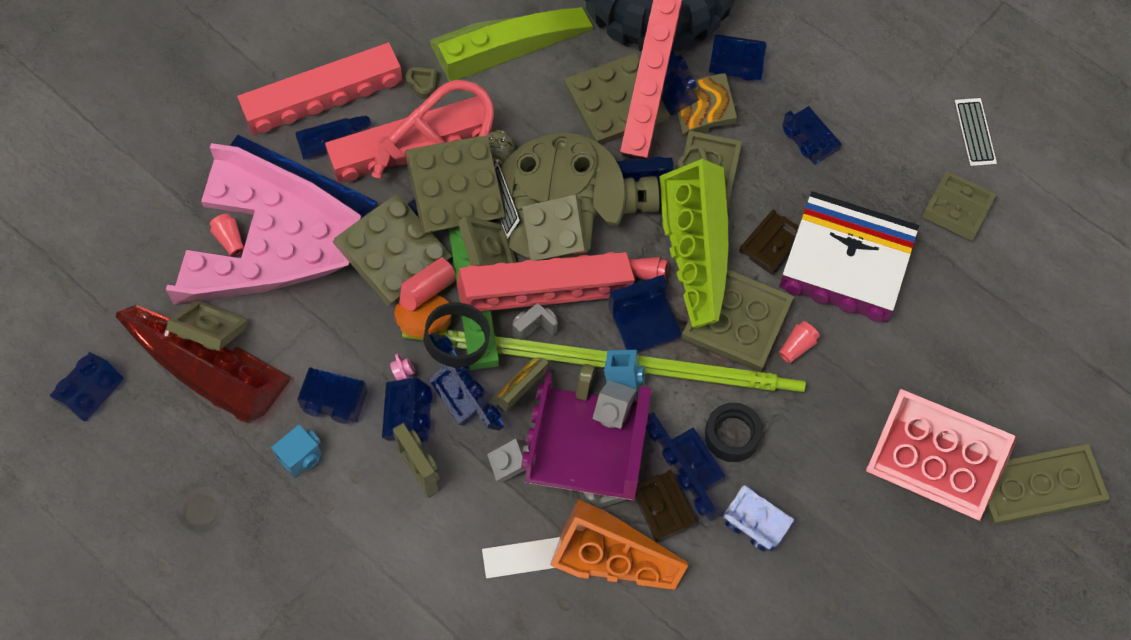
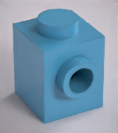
[604,350,645,396]
[271,425,322,478]

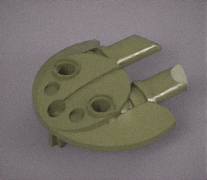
[492,133,626,259]

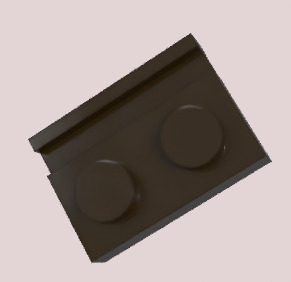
[739,209,799,275]
[635,469,697,543]

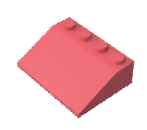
[866,389,1018,521]

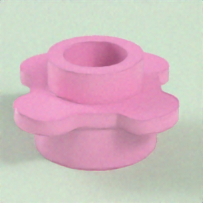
[390,353,415,384]

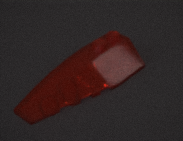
[116,305,291,423]

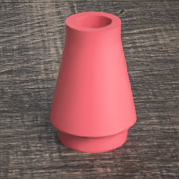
[209,213,244,257]
[629,257,669,285]
[778,321,820,364]

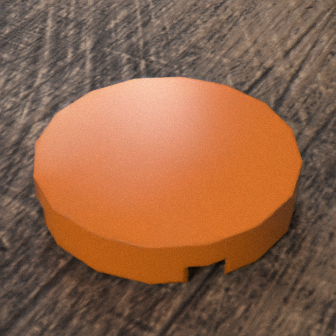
[394,295,452,338]

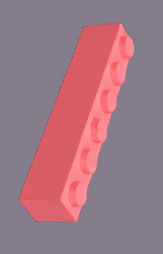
[620,0,683,160]
[237,42,403,136]
[325,96,492,183]
[457,252,635,311]

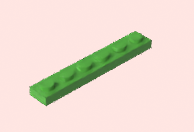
[448,227,499,370]

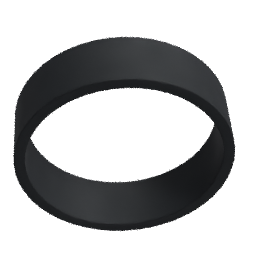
[424,302,490,367]

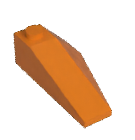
[550,499,688,590]

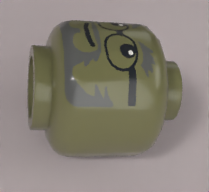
[487,130,516,168]

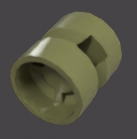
[623,176,659,214]

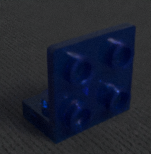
[608,274,682,353]

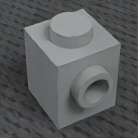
[593,380,637,429]

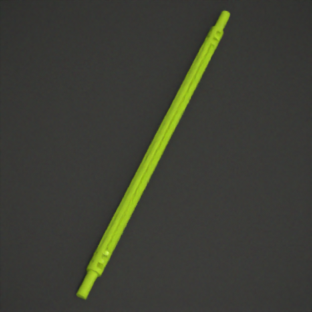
[402,329,806,392]

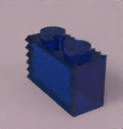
[297,367,367,424]

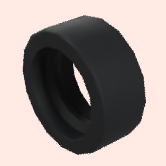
[705,403,762,462]

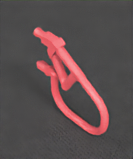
[372,80,494,179]

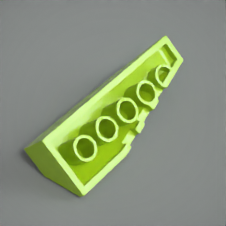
[429,7,593,82]
[660,159,728,328]

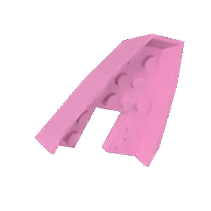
[166,143,361,305]

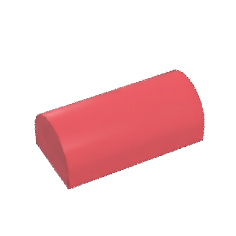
[399,257,456,311]

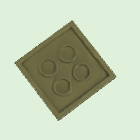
[564,53,670,145]
[405,135,505,234]
[332,193,452,307]
[681,269,794,372]

